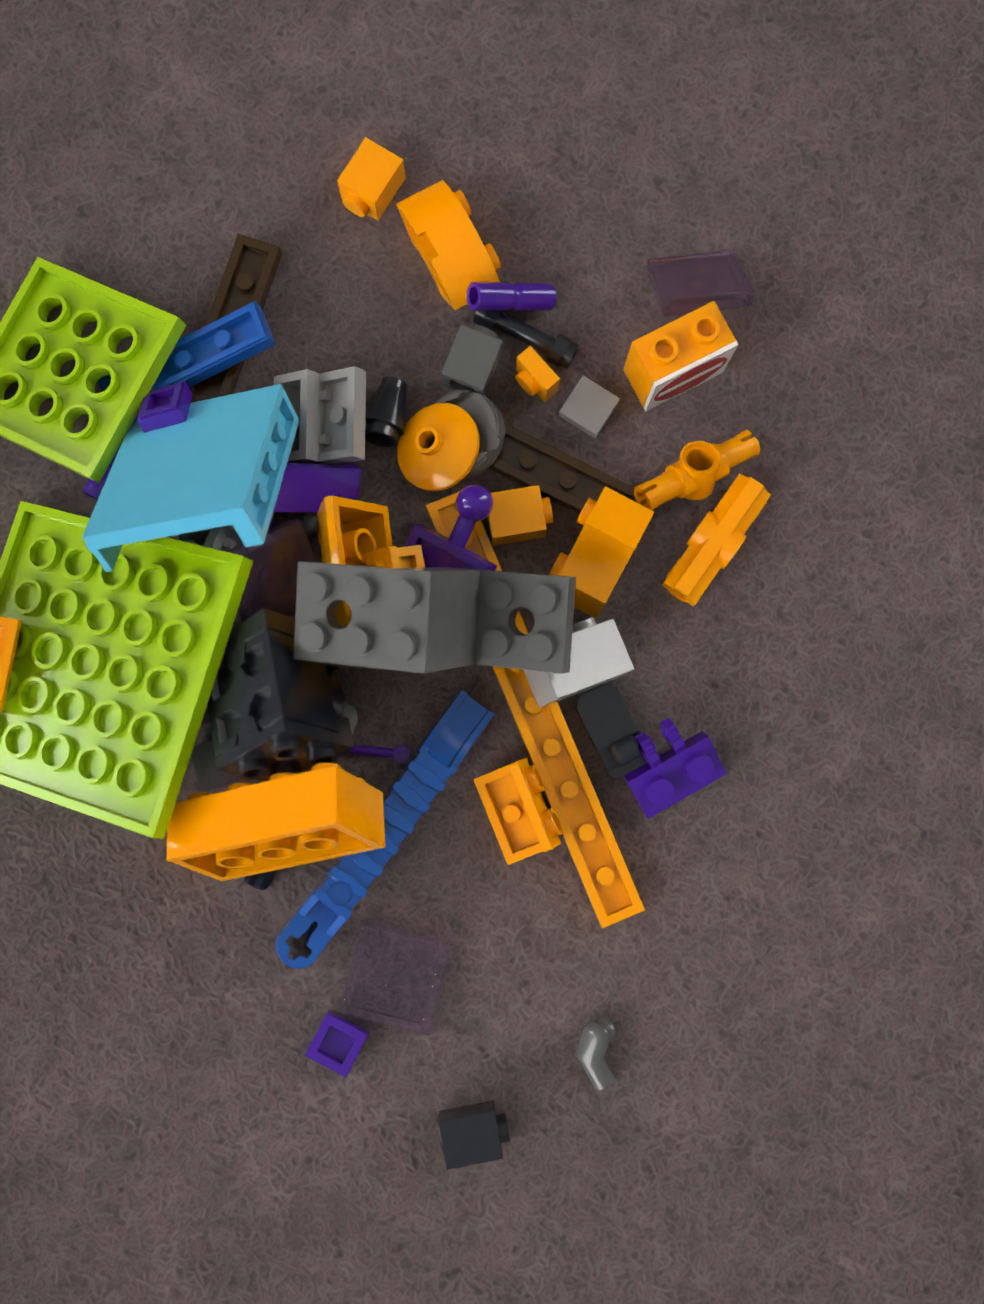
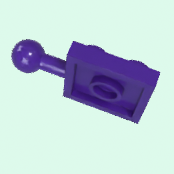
[405,484,497,571]

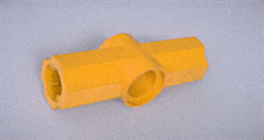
[662,473,771,606]

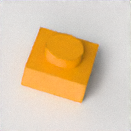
[515,346,560,402]

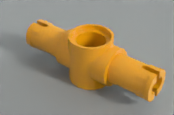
[634,430,760,511]

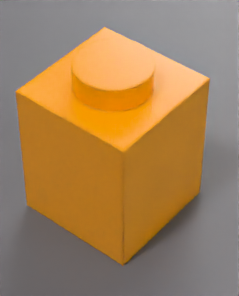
[337,137,406,220]
[488,485,553,546]

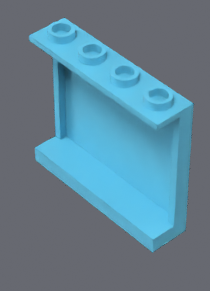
[82,384,299,572]

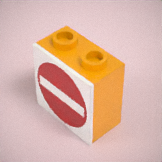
[623,301,738,412]

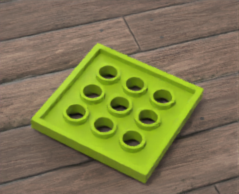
[0,257,186,483]

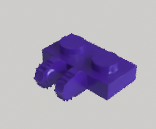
[624,718,727,819]

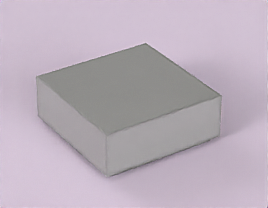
[558,376,620,439]

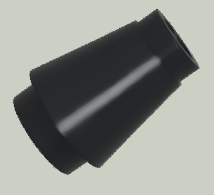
[365,377,408,447]

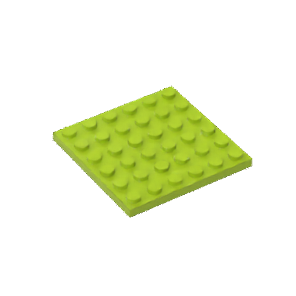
[0,501,253,839]

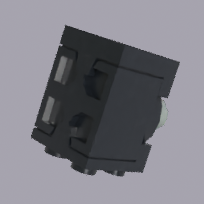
[207,608,358,781]

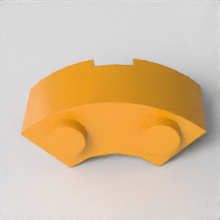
[396,180,501,311]
[549,486,654,619]

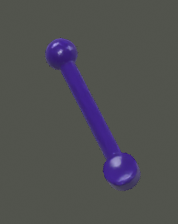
[347,744,411,763]

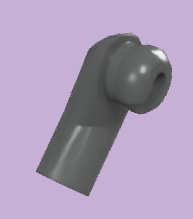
[576,1017,616,1091]

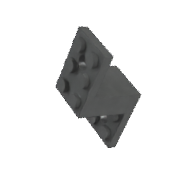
[294,561,576,674]

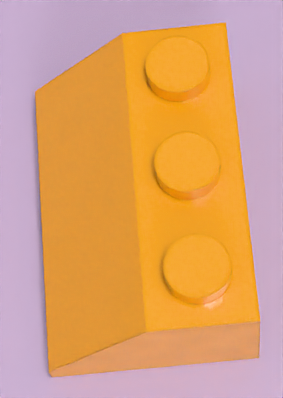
[317,495,392,628]

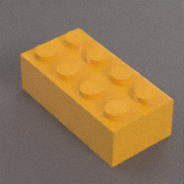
[166,763,385,881]

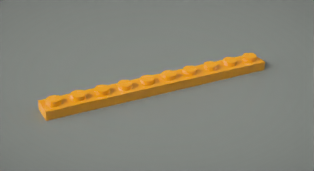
[426,491,645,928]

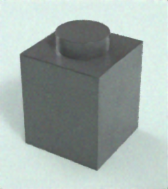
[441,325,503,396]

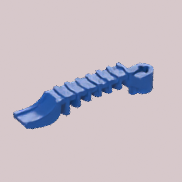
[275,690,495,969]

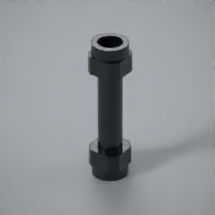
[473,310,579,369]

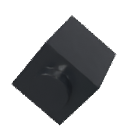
[438,1100,510,1170]

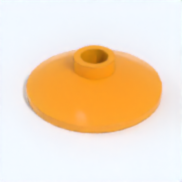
[397,403,480,491]

